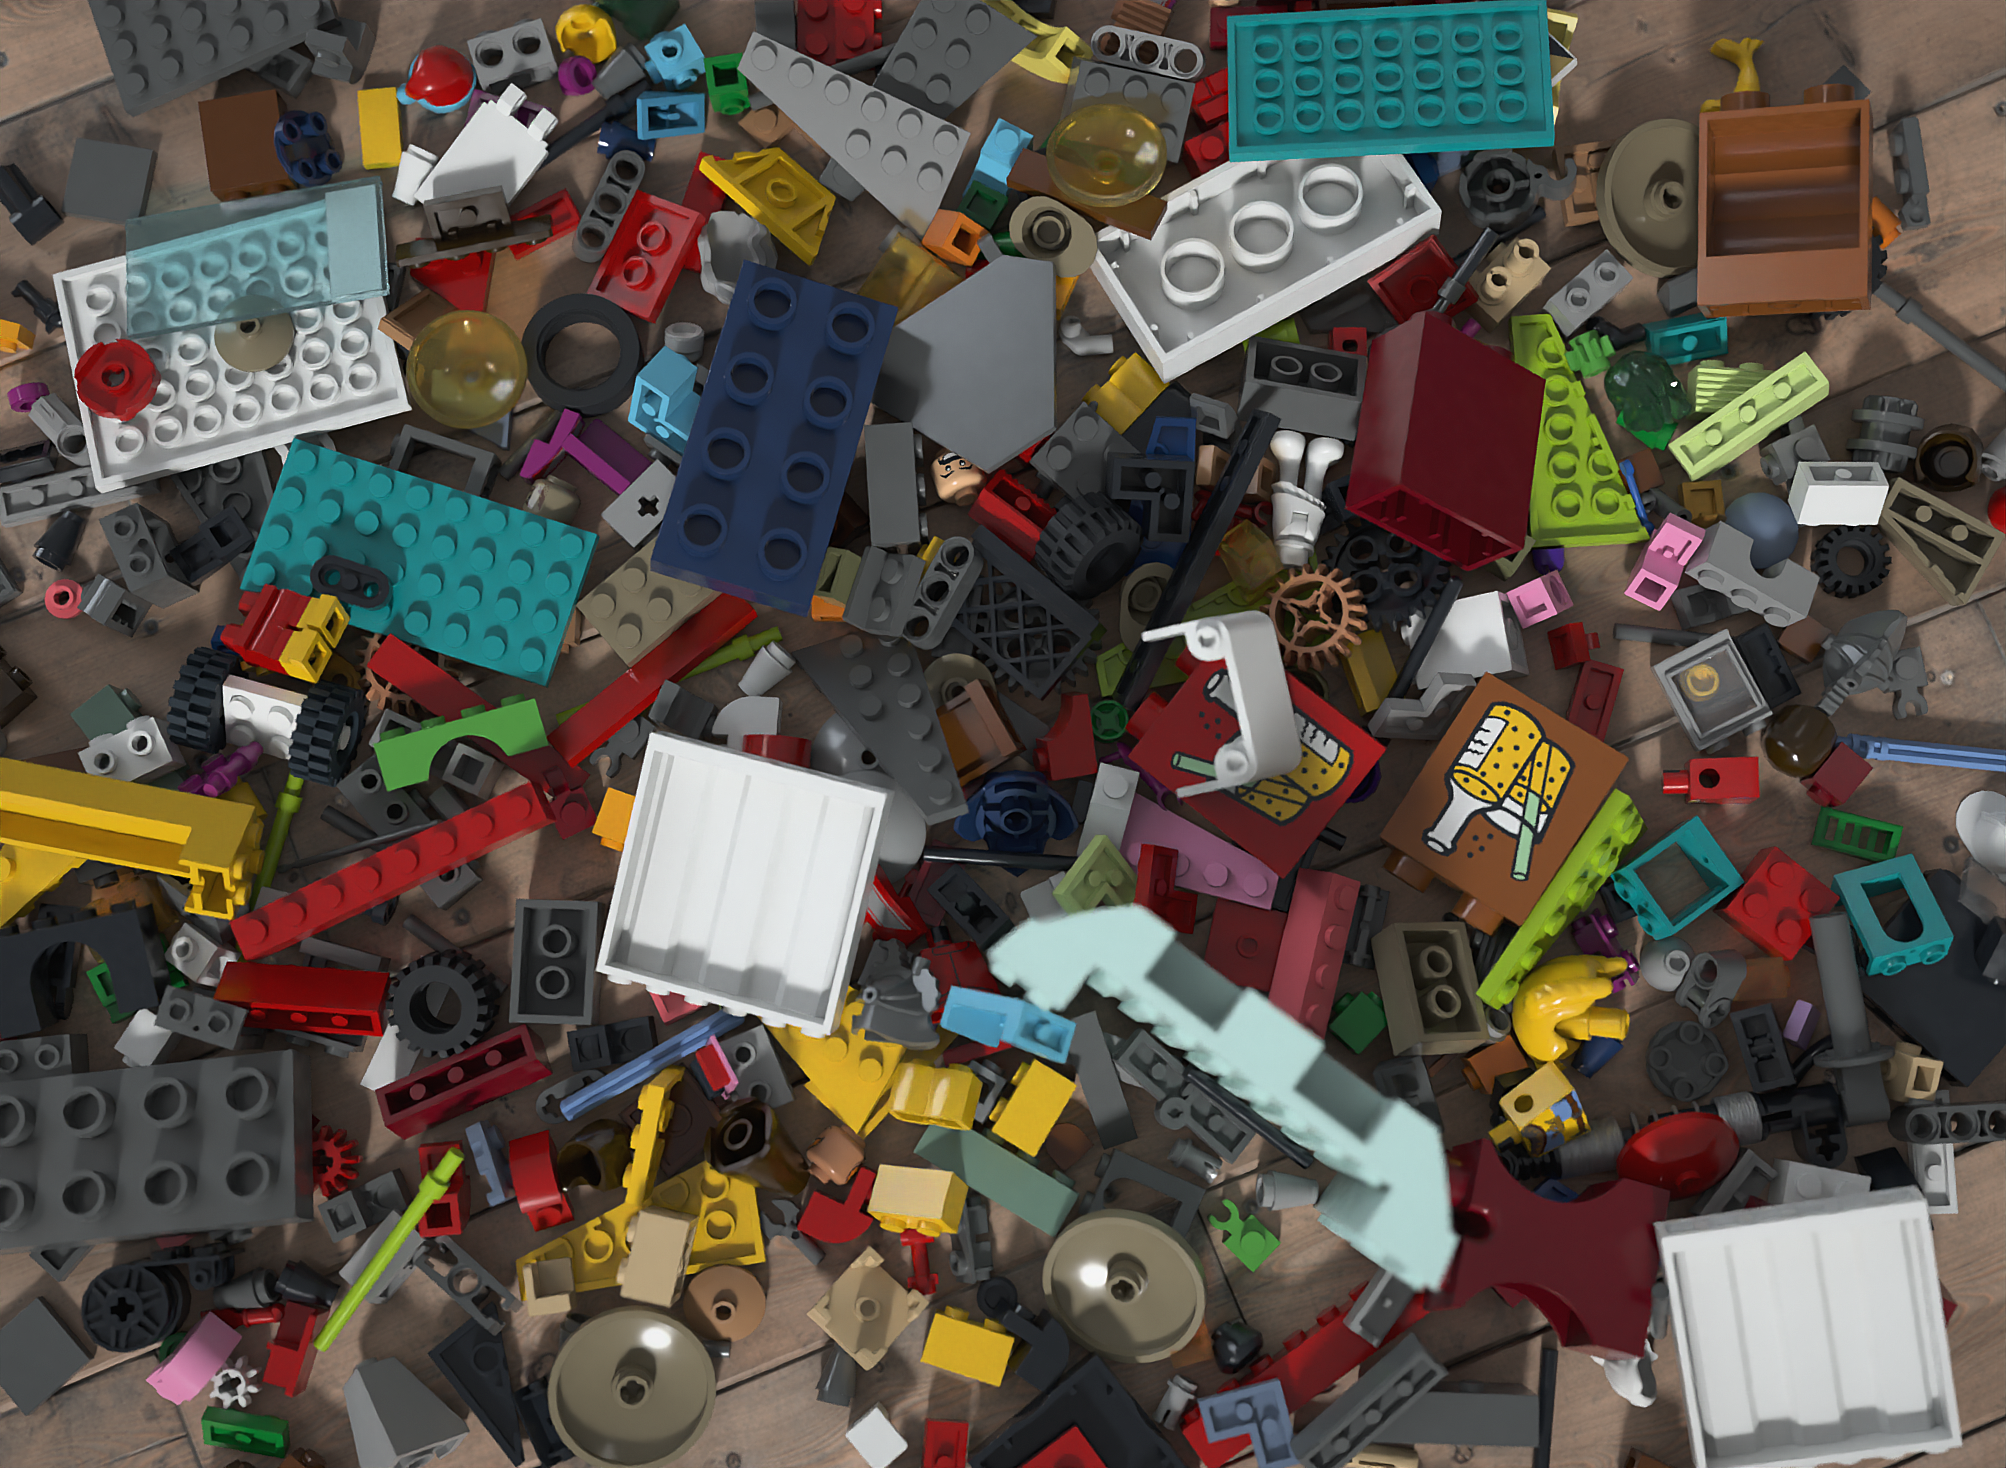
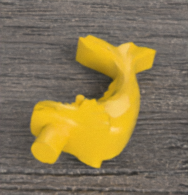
[1699,37,1764,113]

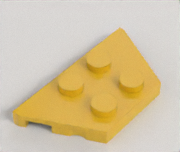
[699,147,836,267]

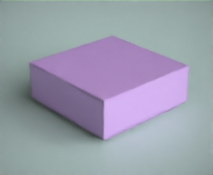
[1783,1000,1821,1051]

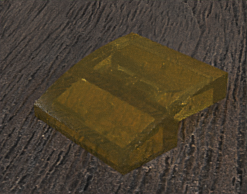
[857,231,965,327]

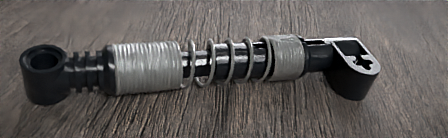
[1492,1082,1848,1182]

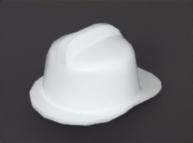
[1956,791,2006,882]

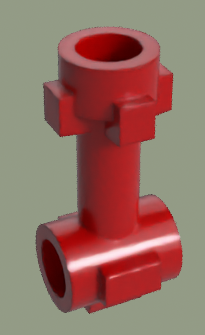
[900,1228,939,1296]

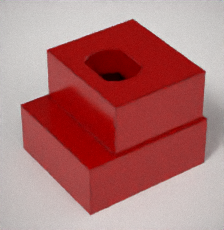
[1328,327,1367,357]

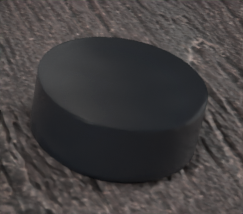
[977,1275,1018,1318]

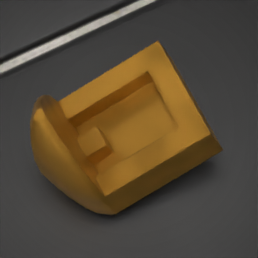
[1677,480,1727,529]

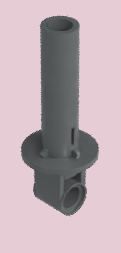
[1809,912,1896,1128]

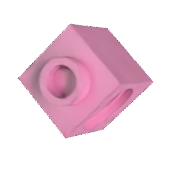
[1506,570,1574,629]

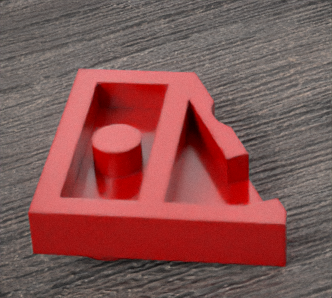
[410,237,496,325]

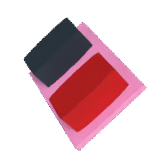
[690,1035,739,1101]

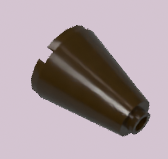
[703,1097,811,1198]

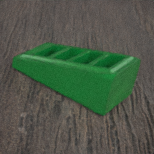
[1811,806,1903,863]

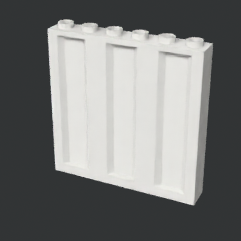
[596,731,895,1038]
[1654,1186,1962,1468]

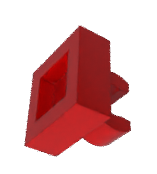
[1547,622,1601,670]

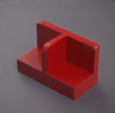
[262,1300,330,1397]

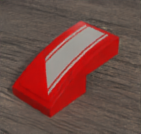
[865,864,928,949]

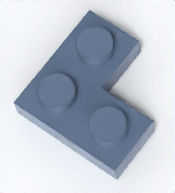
[1197,1378,1301,1468]

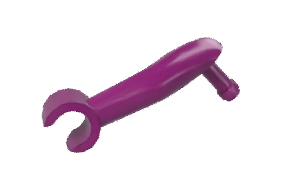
[1099,742,1184,811]

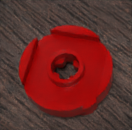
[74,339,161,421]

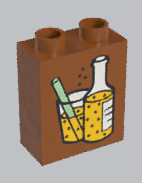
[1379,671,1630,938]

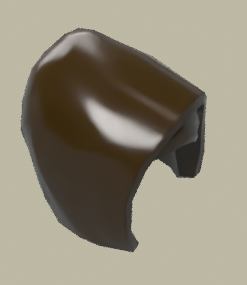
[1913,423,1984,492]
[1761,704,1838,778]
[556,1119,634,1193]

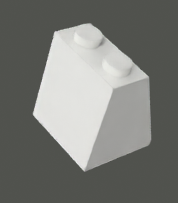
[1401,591,1529,691]

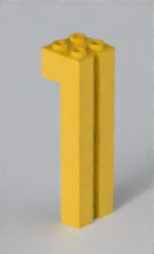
[0,757,265,920]

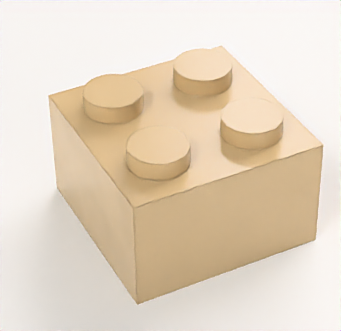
[617,1205,700,1307]

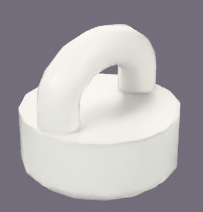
[665,322,704,363]

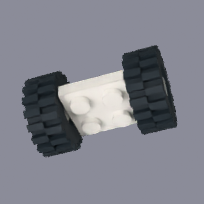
[166,646,367,787]

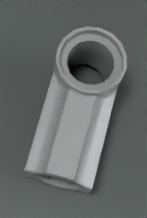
[28,393,91,467]

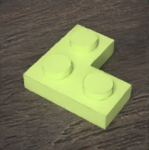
[1052,835,1137,915]

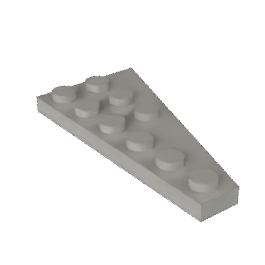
[737,31,971,241]

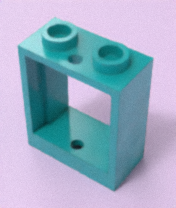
[1610,815,1745,941]

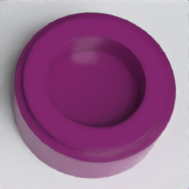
[7,382,50,412]

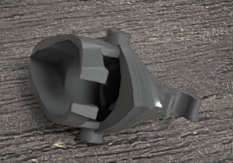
[1814,610,1907,717]
[851,938,941,1050]

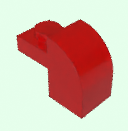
[509,1129,575,1232]
[418,1140,471,1238]
[797,1165,878,1243]

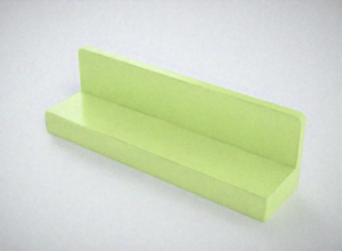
[1668,351,1829,482]

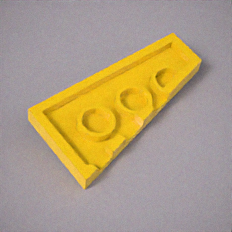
[0,843,88,927]

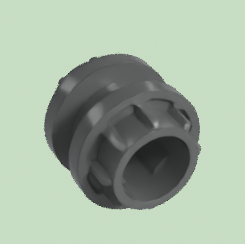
[1845,395,1925,474]

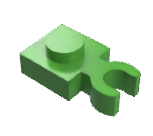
[1207,1198,1281,1272]

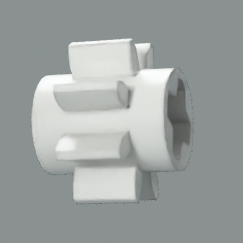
[209,1355,264,1409]

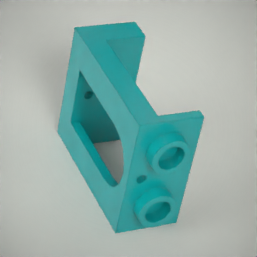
[1830,853,1954,976]

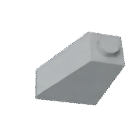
[343,1356,470,1468]

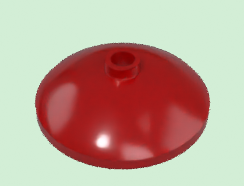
[1616,1112,1739,1202]

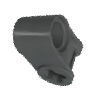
[1675,949,1747,1029]

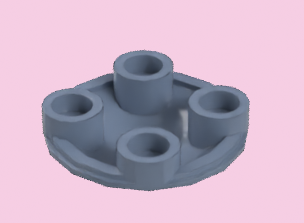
[1725,493,1799,571]

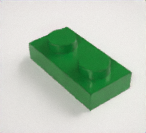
[201,1406,290,1459]

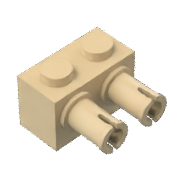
[1464,237,1551,334]

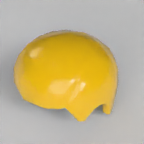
[555,4,617,64]

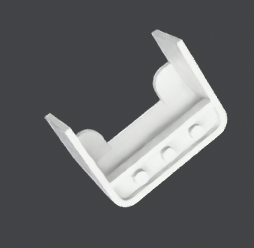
[1142,611,1302,798]

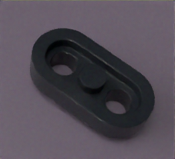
[310,555,393,611]

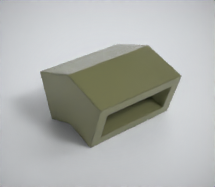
[814,547,862,608]

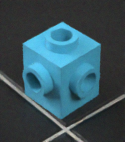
[644,24,705,92]

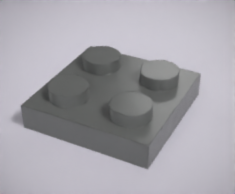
[1029,401,1140,501]

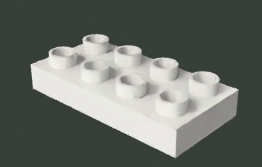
[1090,154,1442,384]

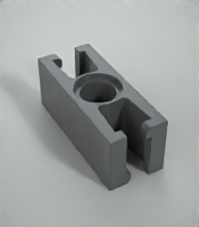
[413,1235,524,1336]

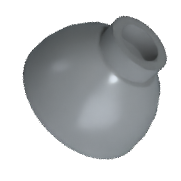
[1640,936,1696,992]

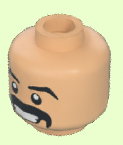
[930,448,987,506]

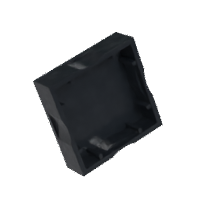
[967,1350,1190,1468]

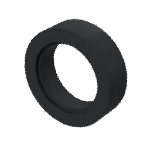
[520,293,644,418]

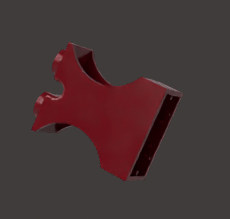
[1422,1138,1671,1360]

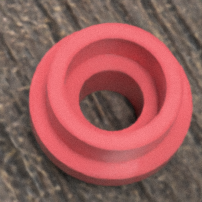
[45,579,83,619]

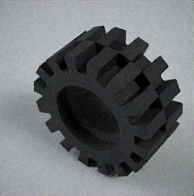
[1810,525,1892,599]

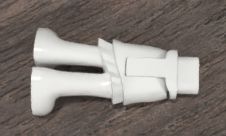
[1270,430,1344,572]

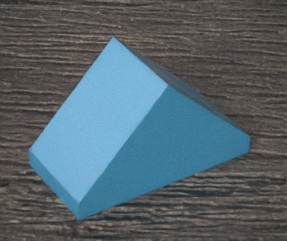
[637,91,705,140]

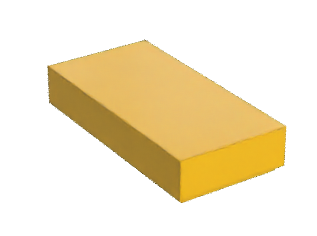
[357,87,404,170]

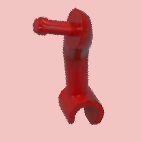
[1191,490,1273,528]

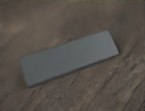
[1289,1333,1449,1468]

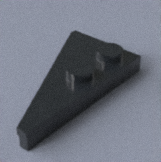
[427,1301,525,1468]

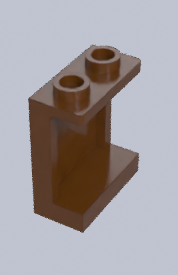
[198,89,299,206]
[935,678,1027,789]

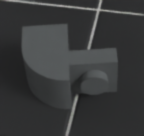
[304,16,376,84]

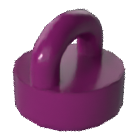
[558,55,597,96]

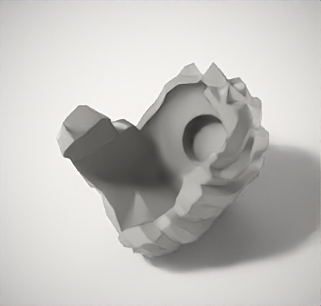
[697,211,778,305]

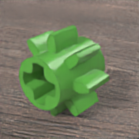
[1564,330,1616,379]

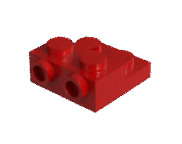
[797,0,883,70]

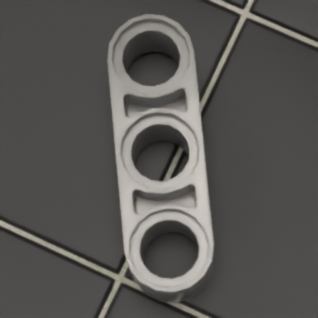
[1091,25,1206,79]

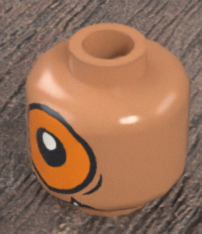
[806,1124,867,1186]

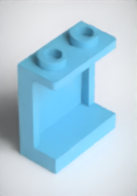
[940,986,1076,1064]

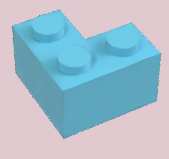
[628,346,701,456]

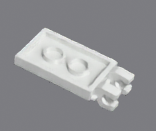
[414,83,559,208]

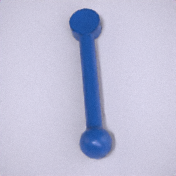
[1619,459,1655,536]

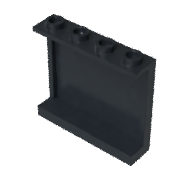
[1859,868,2006,1087]

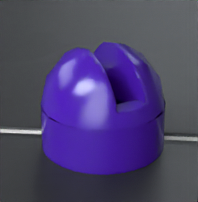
[1532,548,1565,576]

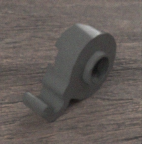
[1459,148,1577,232]

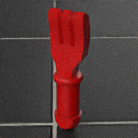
[200,1303,285,1330]

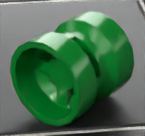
[1090,700,1129,744]

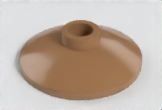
[683,1264,766,1342]

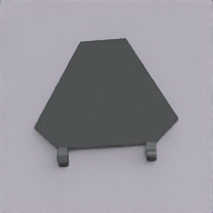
[871,233,1057,474]

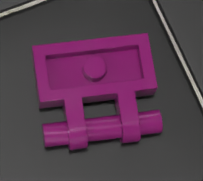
[177,741,264,798]

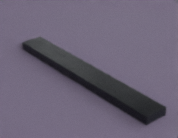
[1112,408,1282,712]

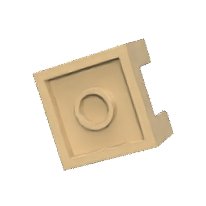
[807,1246,930,1371]

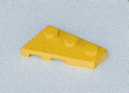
[623,1064,685,1206]

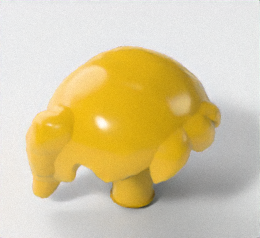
[1511,954,1630,1072]

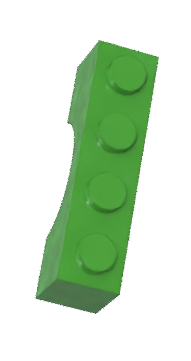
[373,693,549,791]

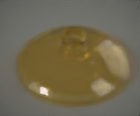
[1046,104,1167,207]
[406,310,528,429]

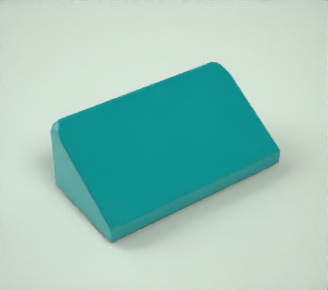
[1642,312,1728,369]

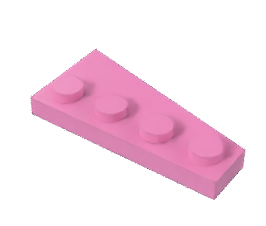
[1119,792,1280,911]

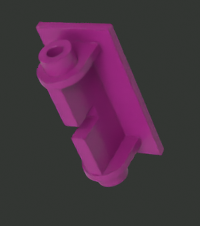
[1571,907,1640,994]

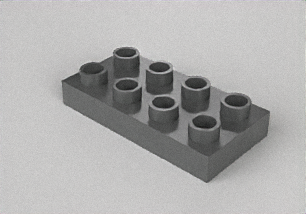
[0,1049,314,1255]

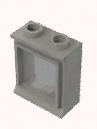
[1650,628,1773,755]

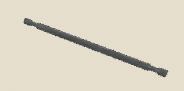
[277,819,442,874]

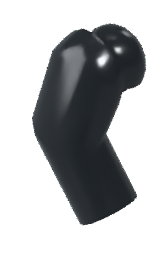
[1586,316,1646,352]

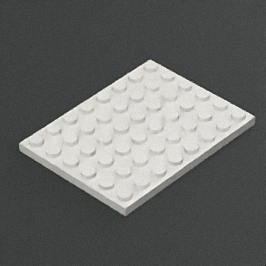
[52,202,412,493]

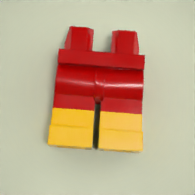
[220,584,350,683]

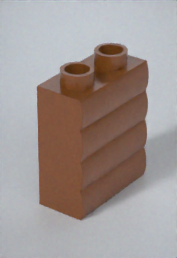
[1697,84,1873,318]

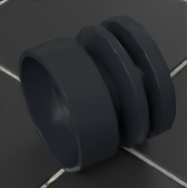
[81,1257,192,1353]

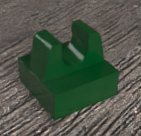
[956,180,1009,234]

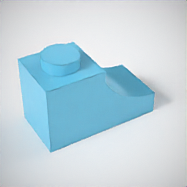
[962,118,1034,199]

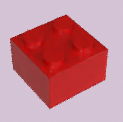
[1713,846,1840,962]

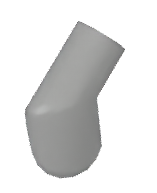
[1059,316,1113,356]

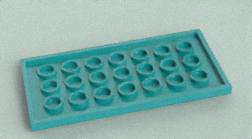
[1227,0,1555,162]
[240,438,600,688]

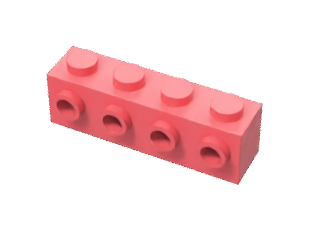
[1267,868,1361,1040]

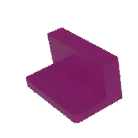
[561,419,653,497]

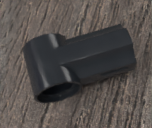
[0,163,64,246]

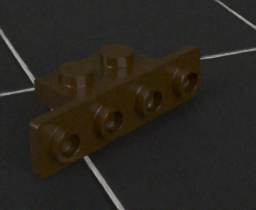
[395,185,553,268]

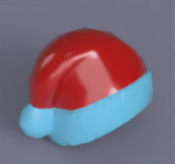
[396,45,477,113]

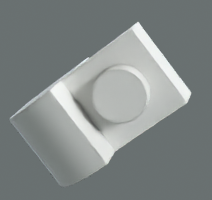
[712,696,783,751]

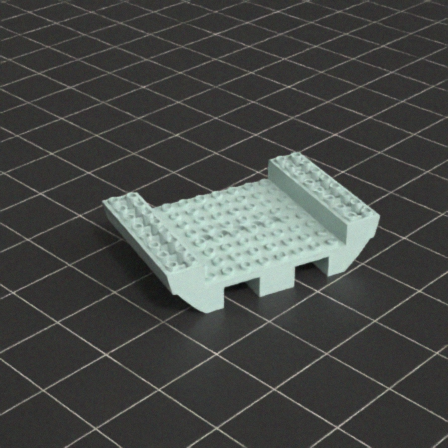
[988,906,1457,1291]

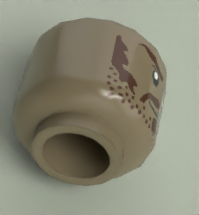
[522,475,581,526]

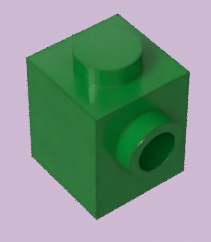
[703,52,751,115]
[1327,991,1388,1055]

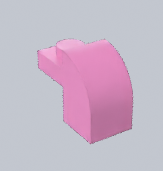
[1624,513,1706,611]
[146,1312,242,1405]

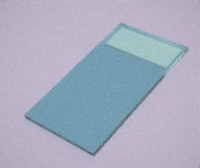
[125,175,390,340]

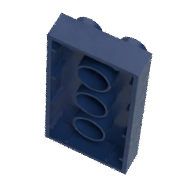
[650,259,899,618]

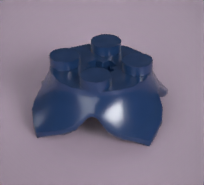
[953,770,1079,877]

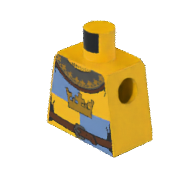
[1488,1061,1591,1158]

